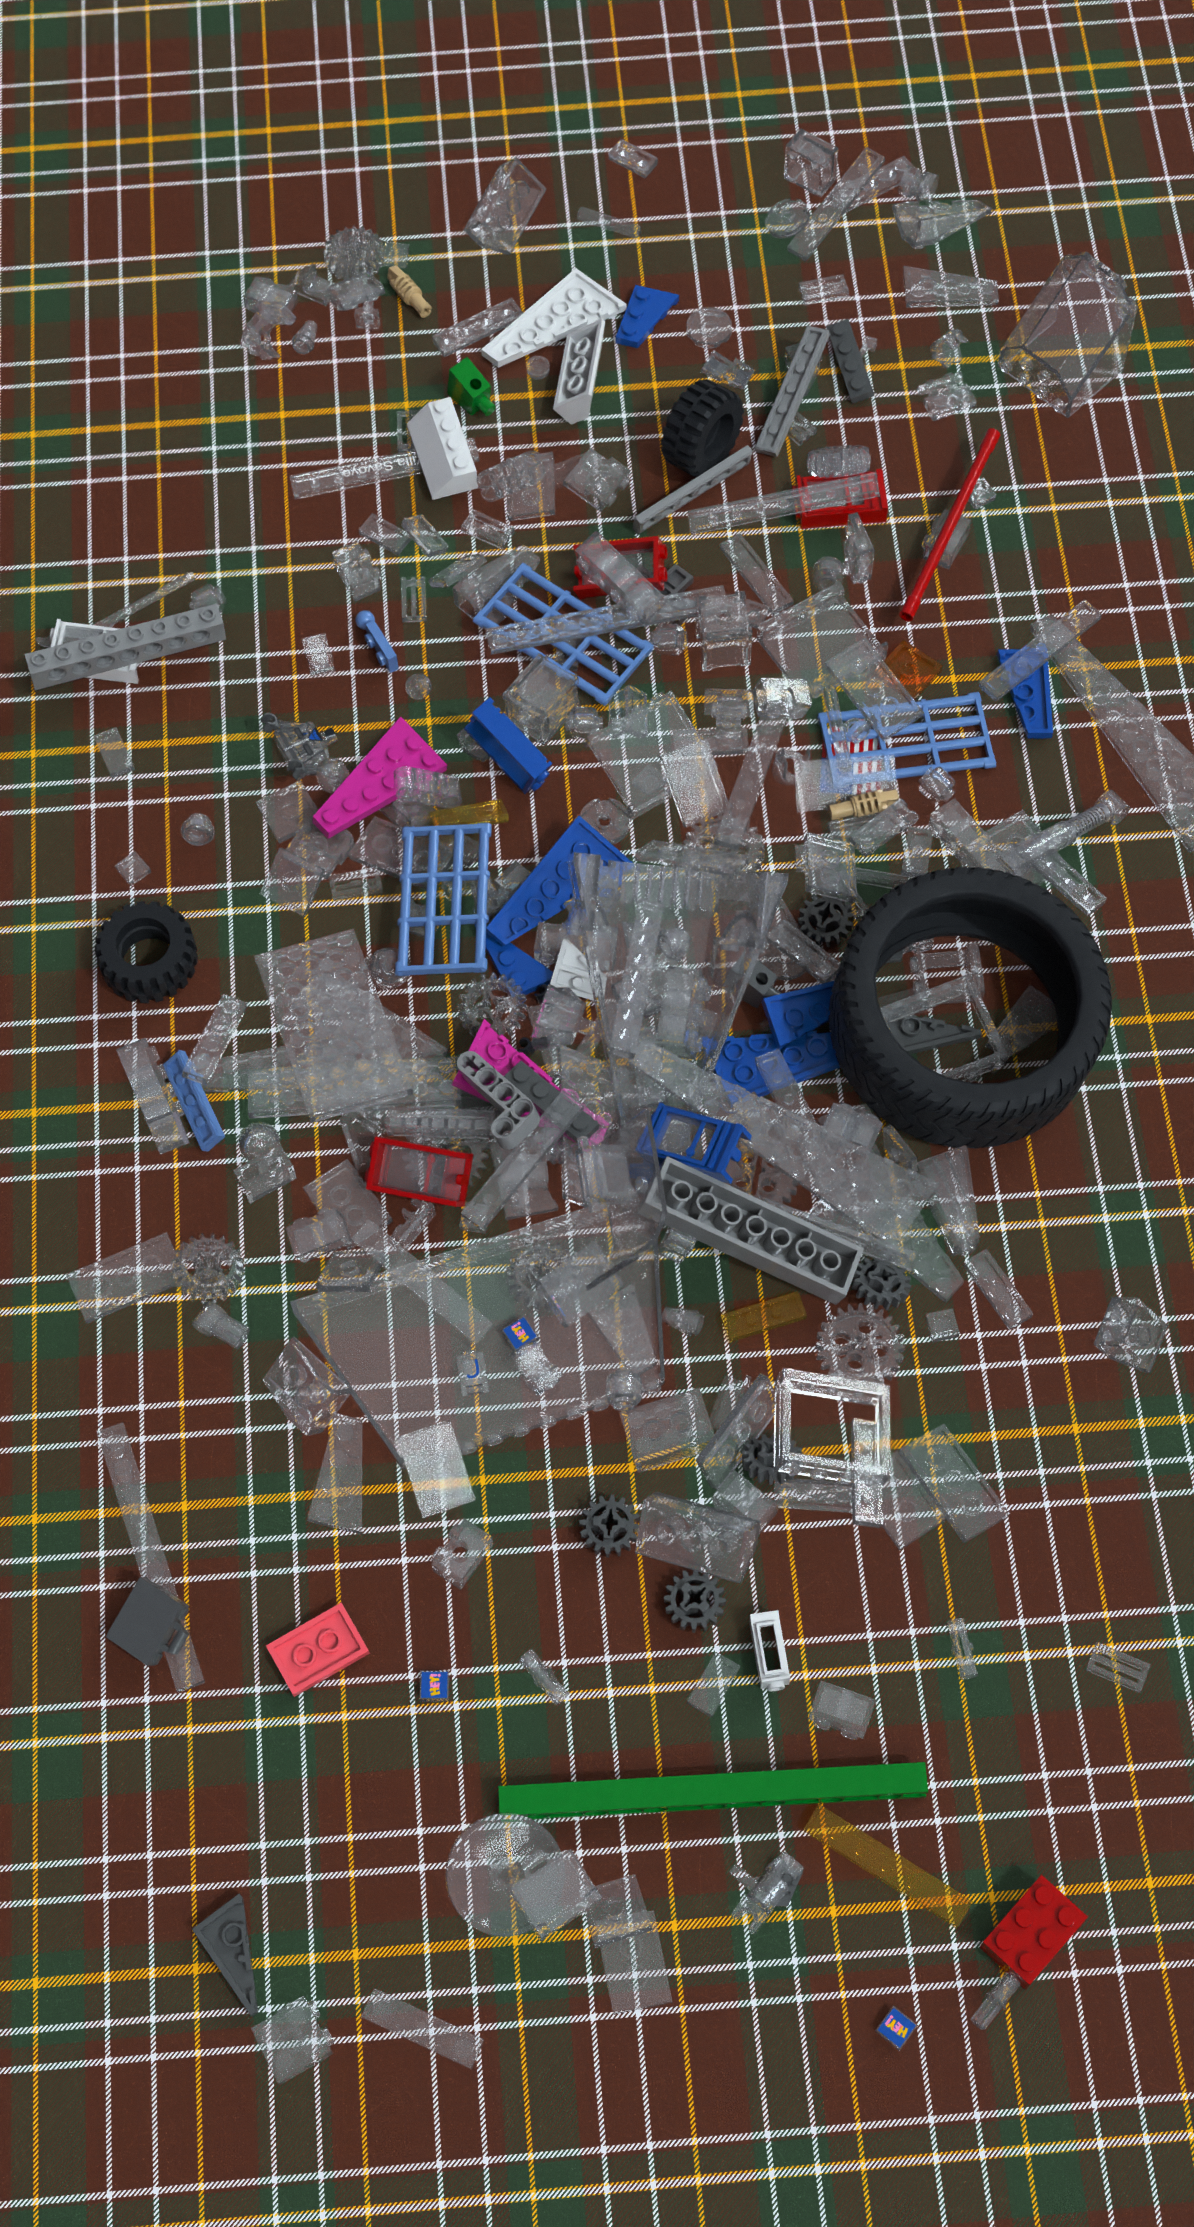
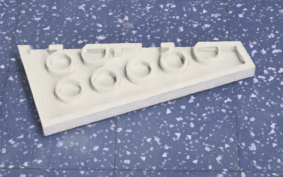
[481,268,627,368]

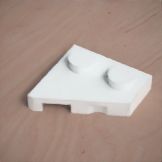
[549,938,607,1002]

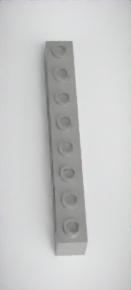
[24,603,226,690]

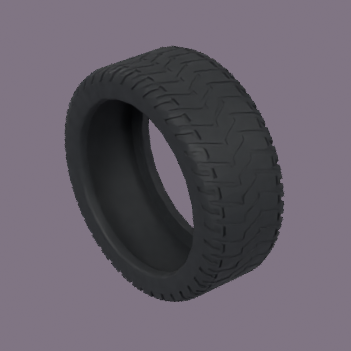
[829,867,1112,1149]

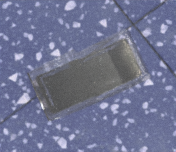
[700,350,755,389]

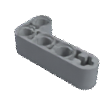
[457,1051,540,1150]

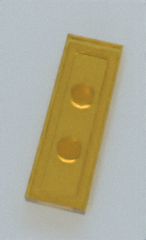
[429,799,509,826]
[720,1291,807,1343]

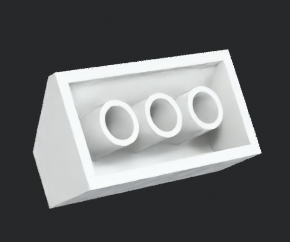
[553,319,605,425]
[407,397,478,500]

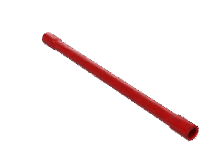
[899,428,1000,622]

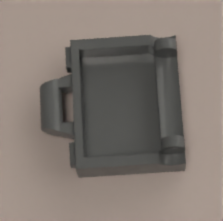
[106,1577,189,1666]

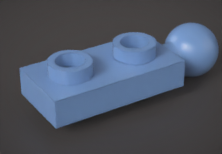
[356,610,399,673]

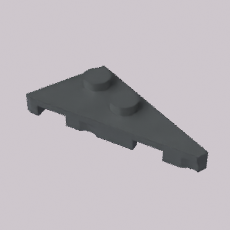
[880,1009,982,1054]
[192,1893,259,2017]

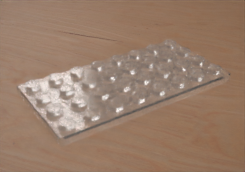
[254,929,413,1123]

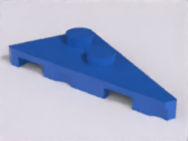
[474,924,553,1001]

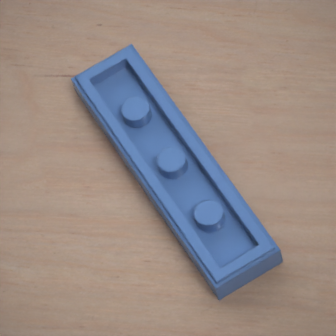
[162,1050,225,1152]

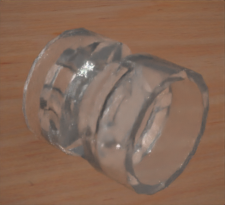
[898,165,939,204]

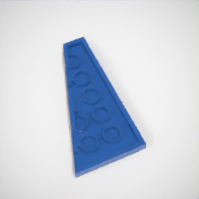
[486,816,636,946]
[700,1031,840,1108]

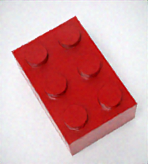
[979,1874,1088,1990]

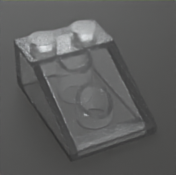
[262,1337,353,1436]

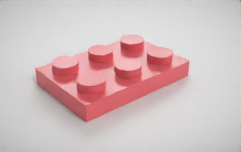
[266,1602,370,1697]

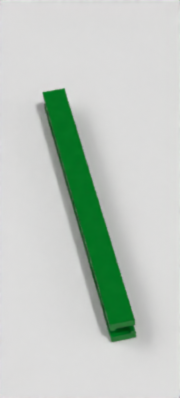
[498,1762,928,1821]

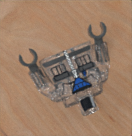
[260,713,338,781]

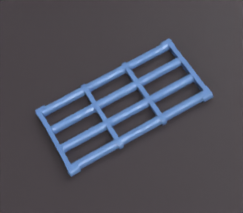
[473,563,655,706]
[817,692,996,789]
[395,823,492,976]

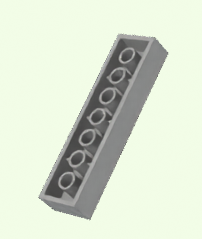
[640,1156,864,1305]

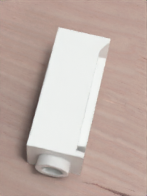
[749,1610,790,1692]

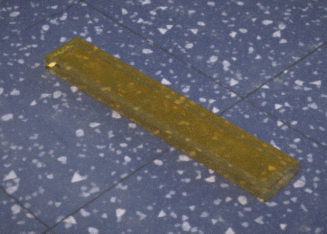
[803,1804,973,1928]

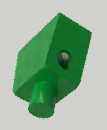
[447,357,496,416]

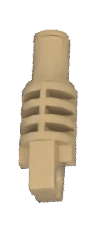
[387,265,432,318]
[828,789,899,820]

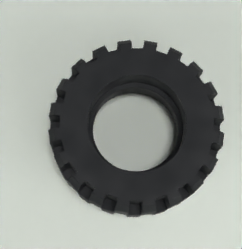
[661,379,744,477]
[94,901,198,1003]

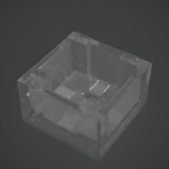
[784,129,839,197]

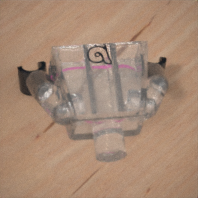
[518,984,597,1058]

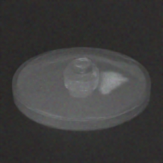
[445,1813,565,1937]

